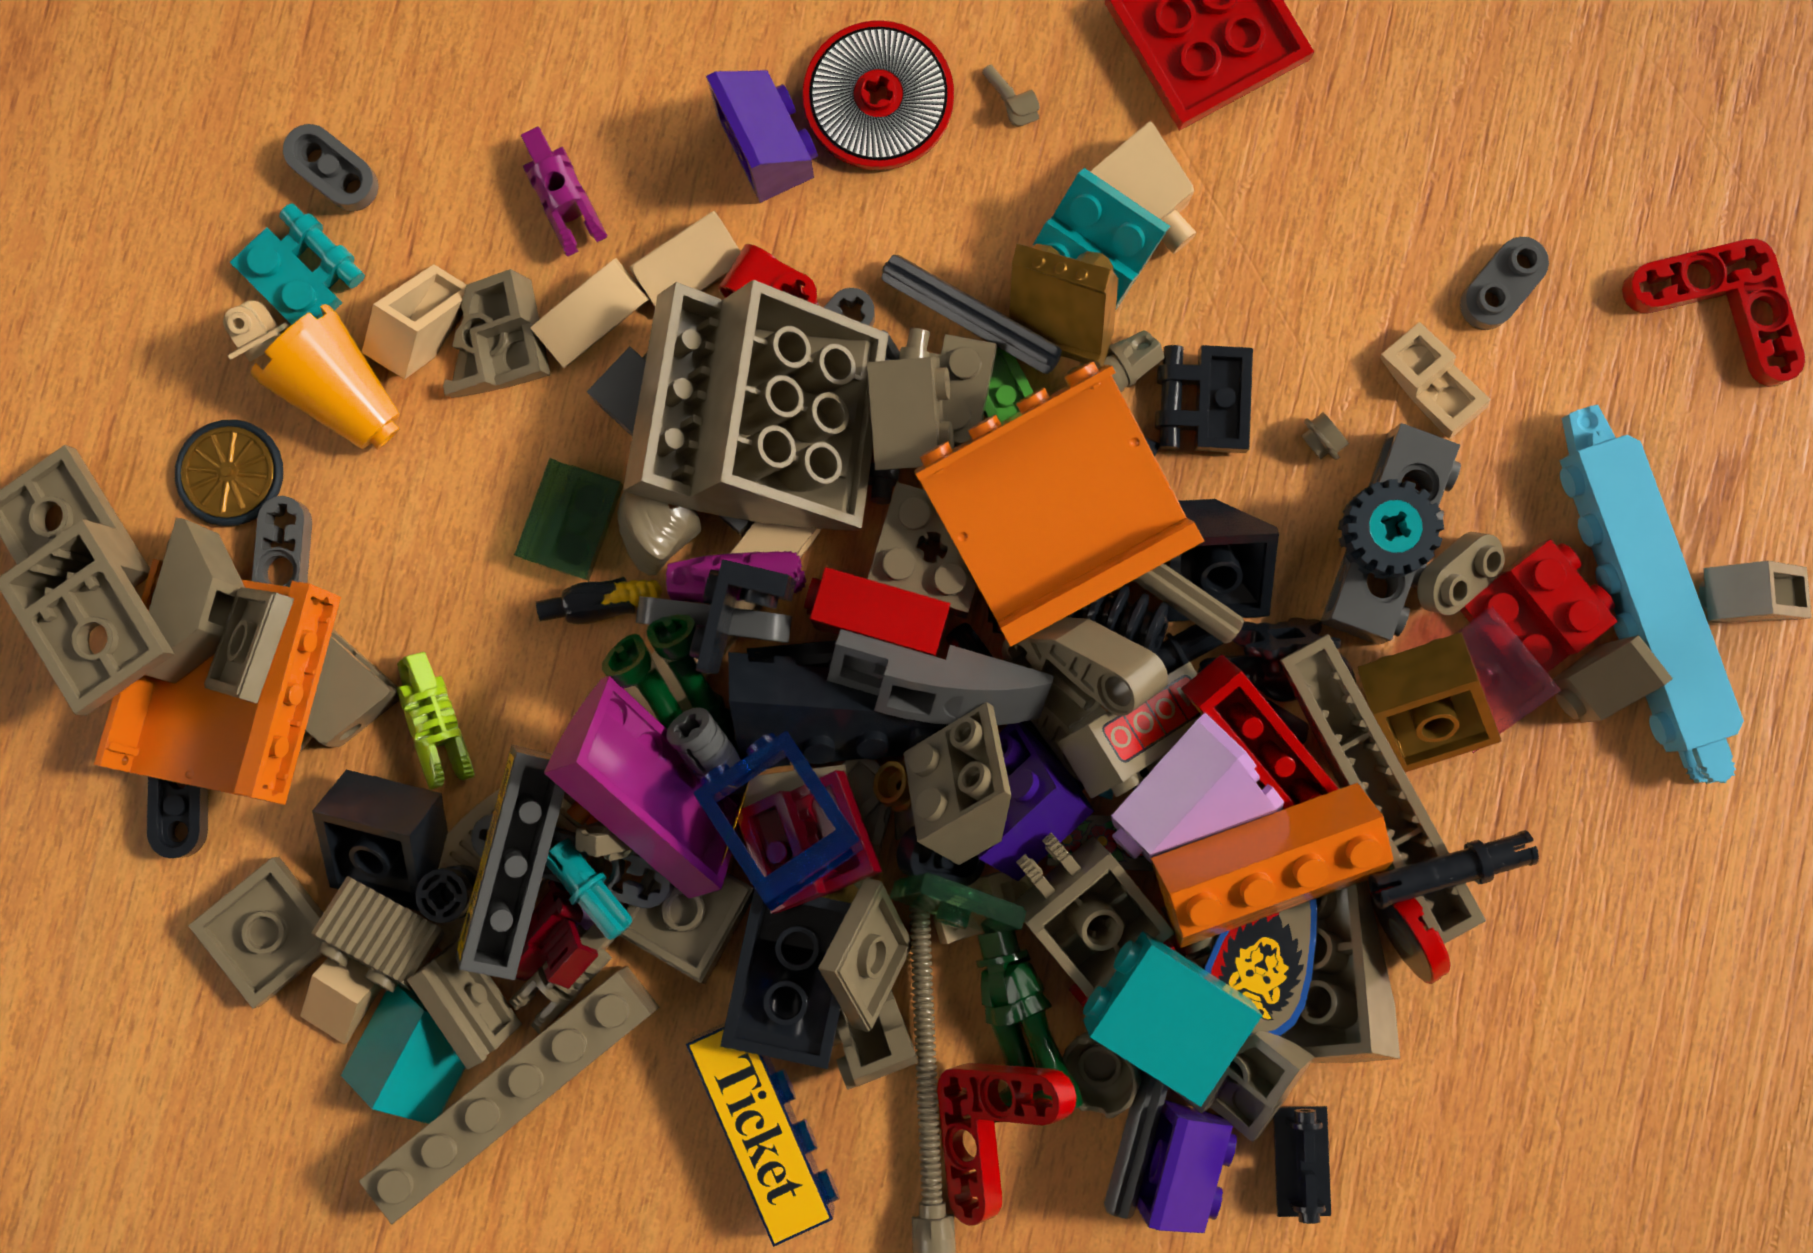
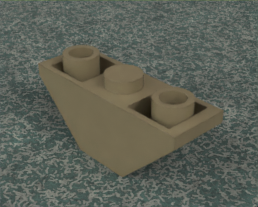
[145,518,245,684]

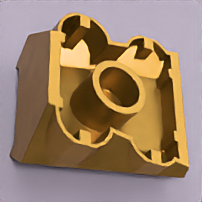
[1009,243,1119,368]

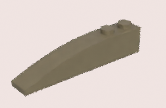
[1279,634,1486,944]

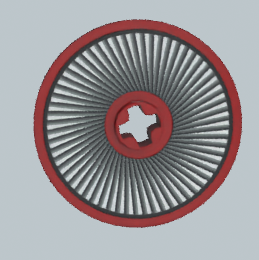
[803,20,954,170]

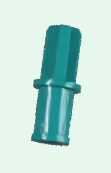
[545,838,632,940]

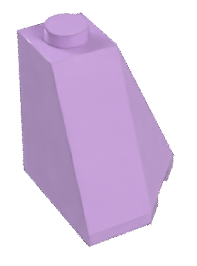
[1111,713,1284,863]

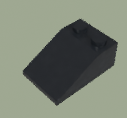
[720,883,852,1069]

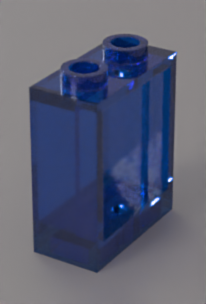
[693,731,863,911]

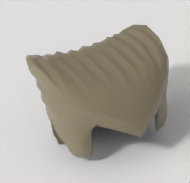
[617,491,701,576]

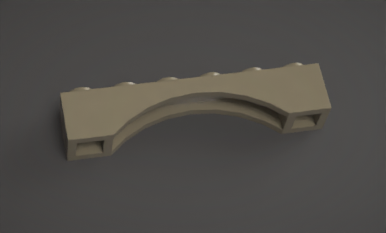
[359,966,660,1225]

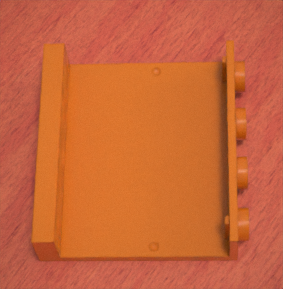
[914,361,1204,647]
[93,559,341,805]

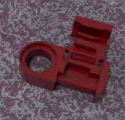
[515,880,599,989]

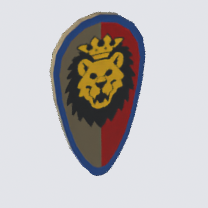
[1203,899,1317,1036]

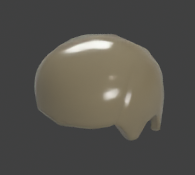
[1062,1032,1141,1118]

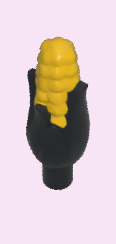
[536,577,662,624]

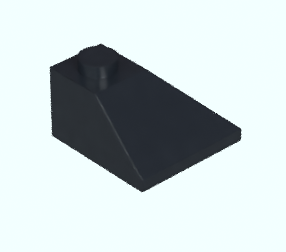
[1164,499,1279,622]

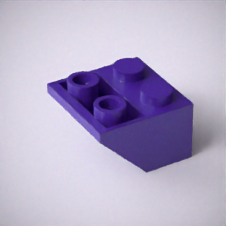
[977,722,1094,881]

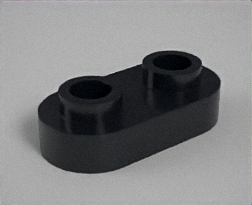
[147,777,208,858]
[896,825,985,888]

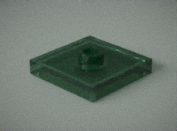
[890,872,1027,933]

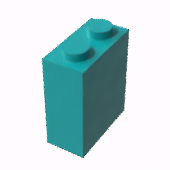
[1083,931,1263,1107]

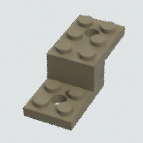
[0,445,174,716]

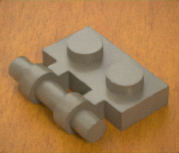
[899,328,997,445]

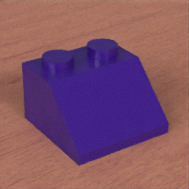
[706,70,818,203]
[1136,1100,1237,1233]

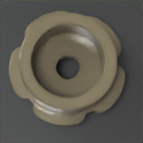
[1302,412,1349,460]

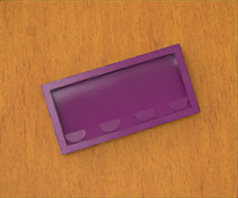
[544,676,743,898]

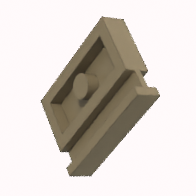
[407,939,522,1070]

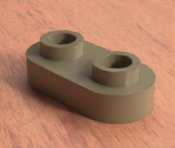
[1417,532,1505,615]

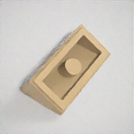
[630,211,741,306]

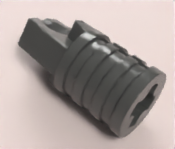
[666,708,750,797]

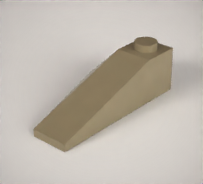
[1280,880,1400,1063]

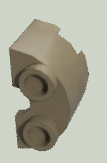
[833,989,918,1090]

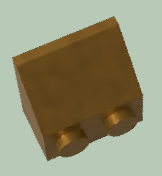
[1357,632,1502,772]

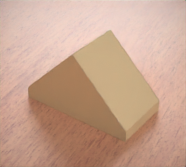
[300,958,382,1044]

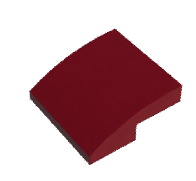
[735,770,882,914]

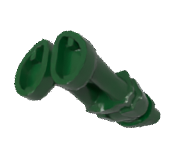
[602,614,740,757]
[976,927,1083,1123]

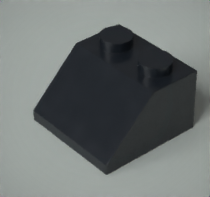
[312,769,448,911]

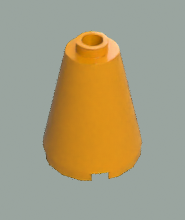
[251,304,400,450]

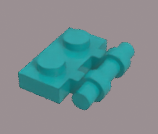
[230,203,365,325]

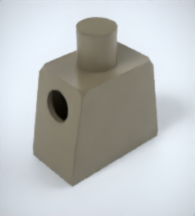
[299,629,399,753]

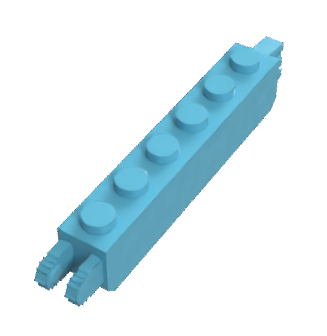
[1559,405,1744,784]

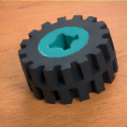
[1338,479,1444,579]

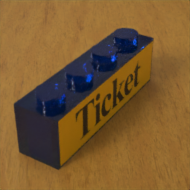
[686,1022,840,1247]

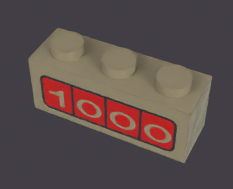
[1057,662,1202,799]

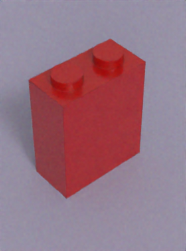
[804,567,951,657]

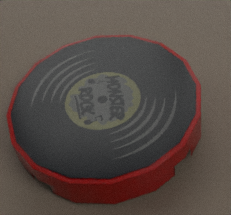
[1371,887,1451,984]

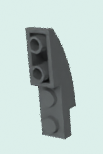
[827,629,1054,725]

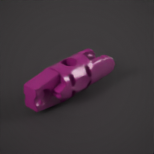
[521,126,608,256]
[666,551,807,602]

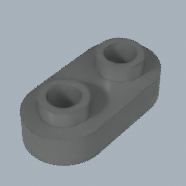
[283,124,379,211]
[1460,237,1549,330]

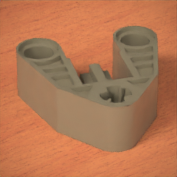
[1001,617,1168,781]

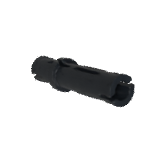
[1368,830,1539,909]

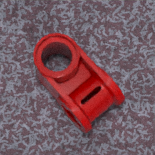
[719,244,819,306]

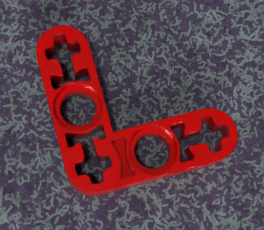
[1622,238,1805,387]
[937,1063,1076,1226]

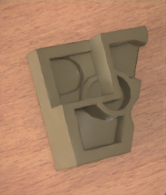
[443,269,550,398]
[1172,1031,1315,1142]

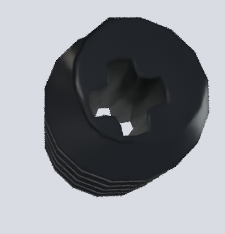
[1066,584,1169,654]

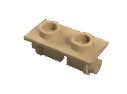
[223,300,291,362]

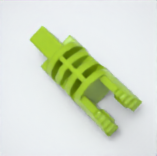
[396,652,475,790]

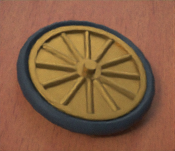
[175,420,283,526]

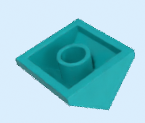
[341,984,466,1124]

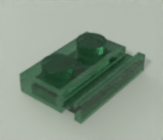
[514,458,624,582]

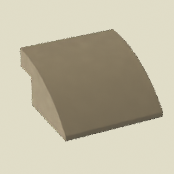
[623,280,889,531]

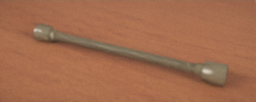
[894,806,956,1253]

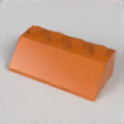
[1151,782,1394,948]

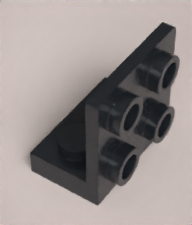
[690,559,796,674]

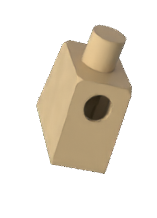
[1090,121,1197,254]

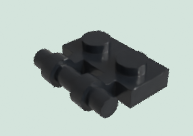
[1155,345,1253,453]

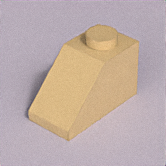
[362,264,467,379]

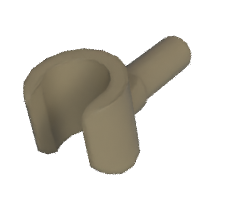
[982,65,1040,126]

